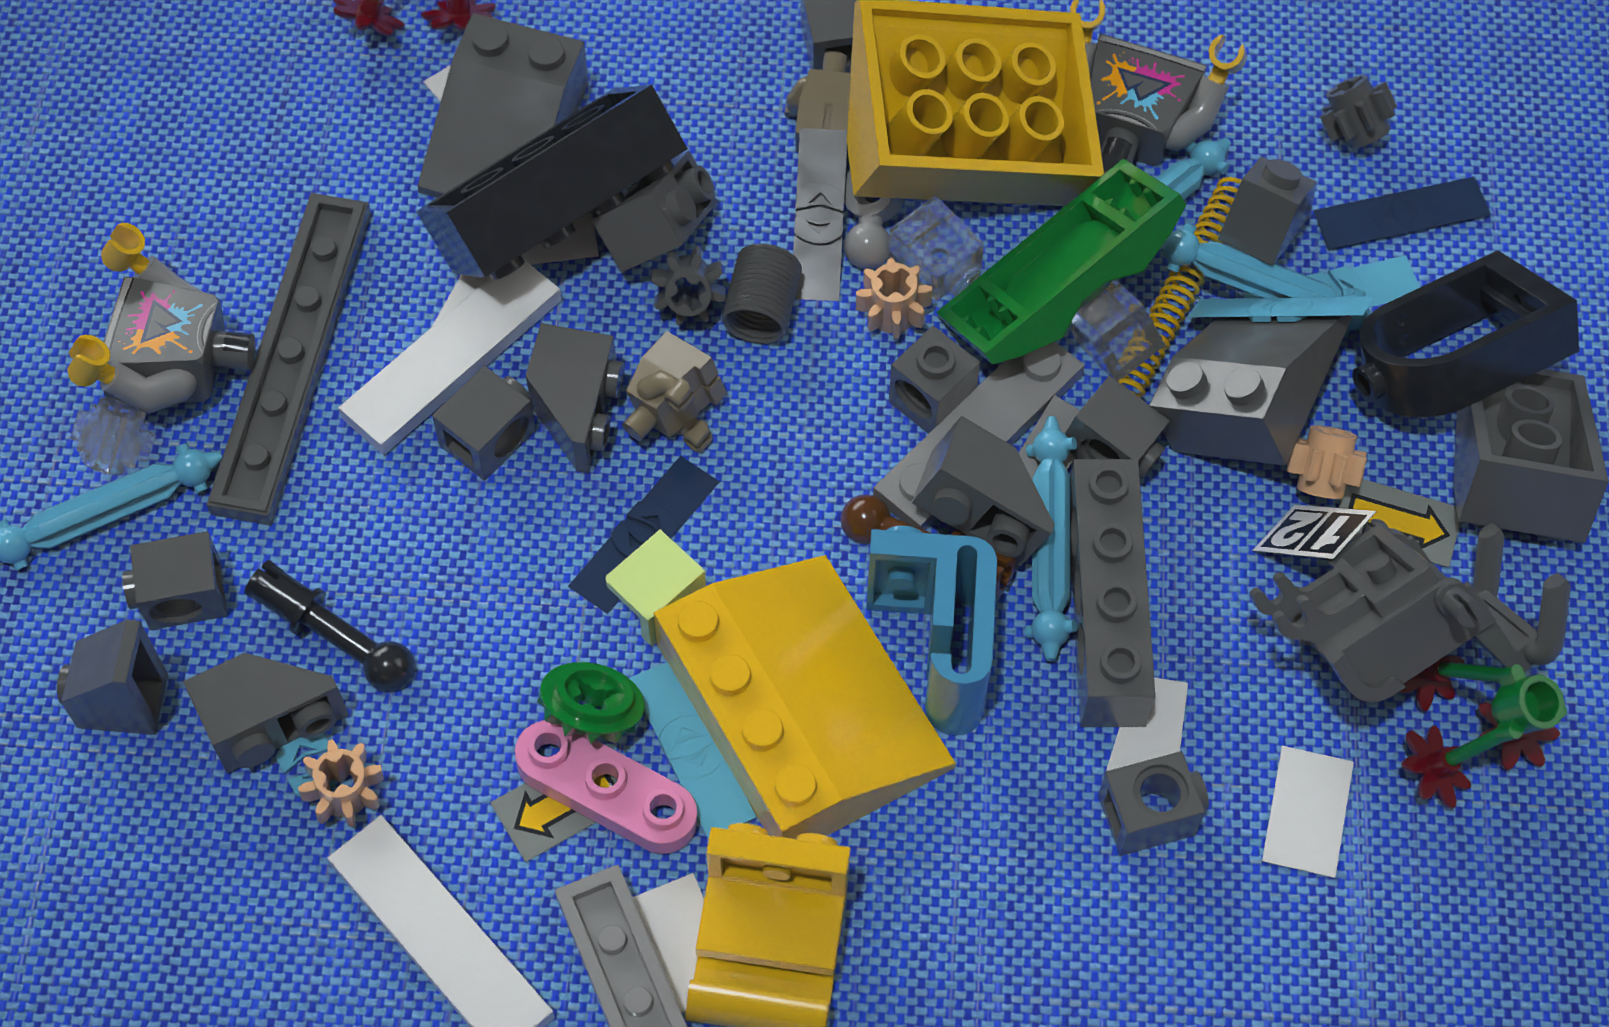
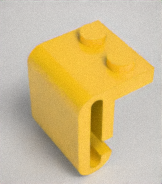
[685,823,850,1027]

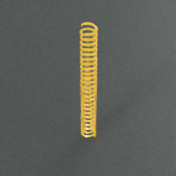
[1114,177,1242,398]

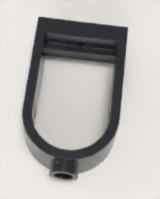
[1352,250,1580,417]

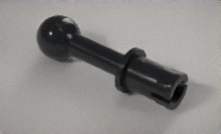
[244,560,416,693]

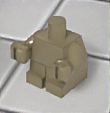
[784,52,851,158]
[622,331,727,453]

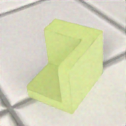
[606,529,706,646]

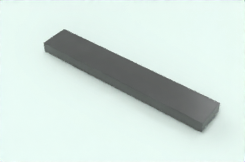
[207,193,371,526]

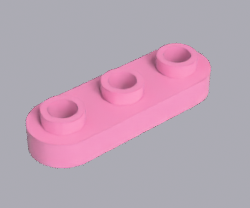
[515,721,697,854]

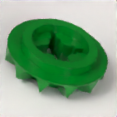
[537,662,645,744]

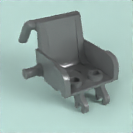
[1250,519,1571,702]

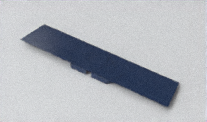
[1313,176,1491,249]
[568,455,720,614]

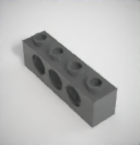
[1070,459,1156,727]

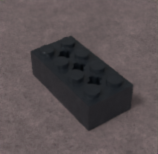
[416,85,688,281]

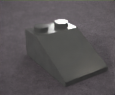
[417,13,589,198]
[1149,315,1352,466]
[1453,369,1609,543]

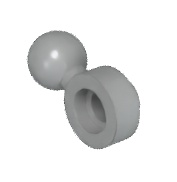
[844,171,905,270]

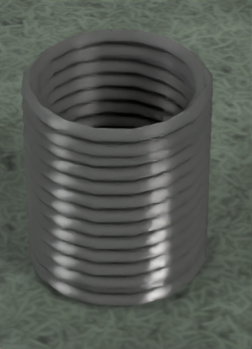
[721,243,802,343]

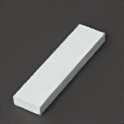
[338,260,561,455]
[327,815,555,1027]

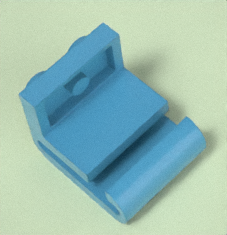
[866,526,997,736]

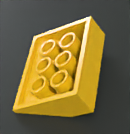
[847,0,1104,206]
[653,555,956,839]

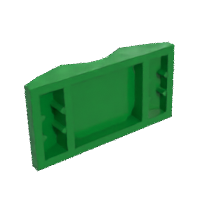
[936,158,1187,364]

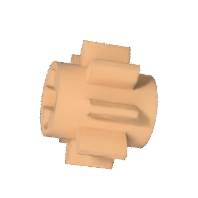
[856,258,932,339]
[1287,425,1367,499]
[298,739,384,827]

